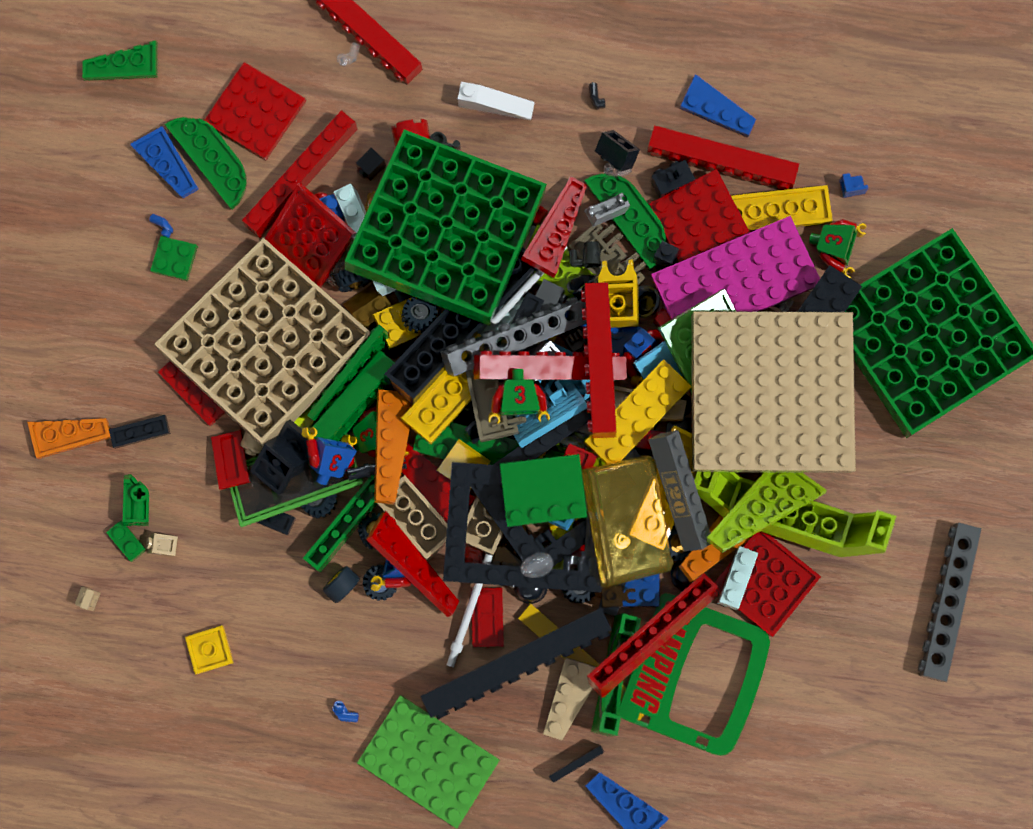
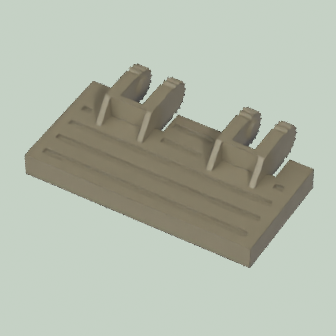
[569,224,647,285]
[466,369,527,442]

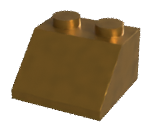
[343,283,392,331]

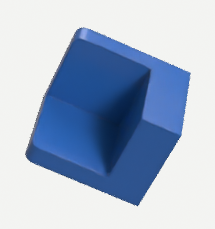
[839,173,869,198]

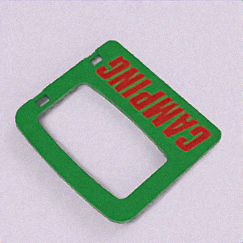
[620,593,770,756]

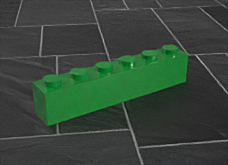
[308,351,395,441]
[303,475,378,572]

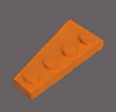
[27,418,111,459]
[679,514,749,582]

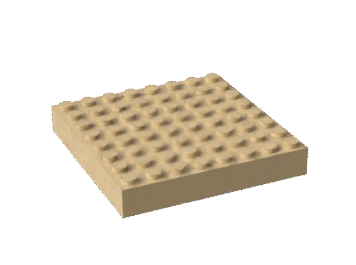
[154,238,370,446]
[691,312,855,473]

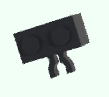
[594,130,640,171]
[651,160,695,198]

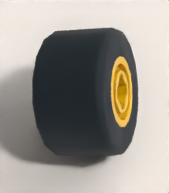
[323,566,360,603]

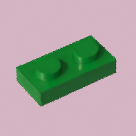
[106,520,147,562]

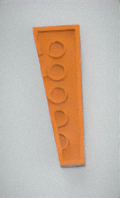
[374,389,413,504]

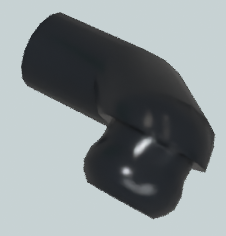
[589,82,606,110]

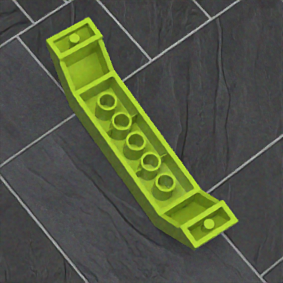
[694,472,896,557]

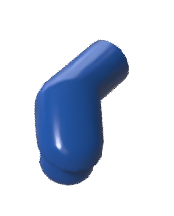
[149,214,173,238]
[332,701,359,723]

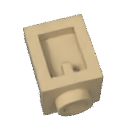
[146,533,178,556]
[75,587,100,611]

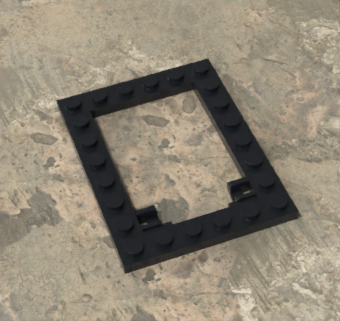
[470,397,653,568]
[443,462,610,592]

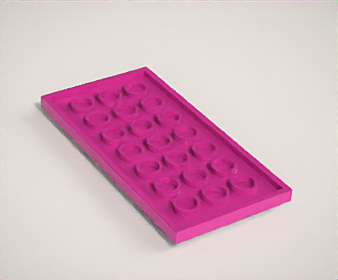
[651,216,820,320]

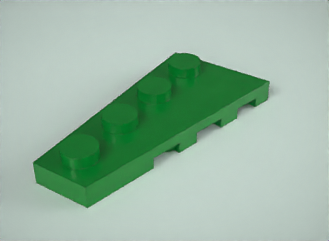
[82,40,158,81]

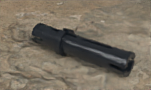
[347,457,407,481]

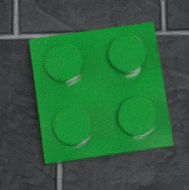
[150,236,198,282]

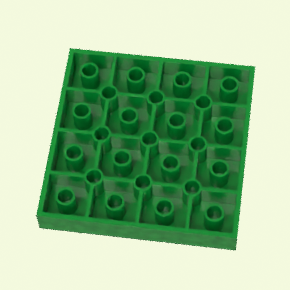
[344,129,547,326]
[845,228,1033,439]

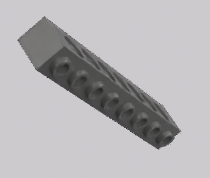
[441,297,586,376]
[918,522,982,682]

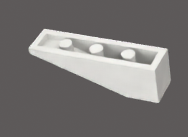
[458,82,534,120]

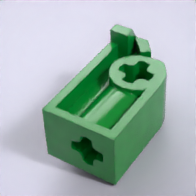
[123,474,149,526]

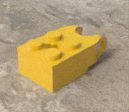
[598,259,639,328]

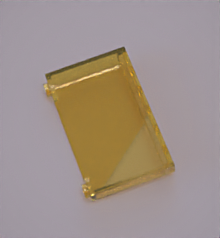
[581,455,673,587]

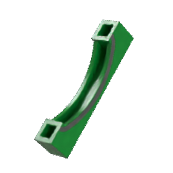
[591,613,641,737]

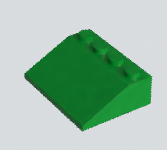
[500,454,587,527]

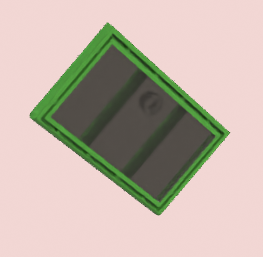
[230,433,363,528]

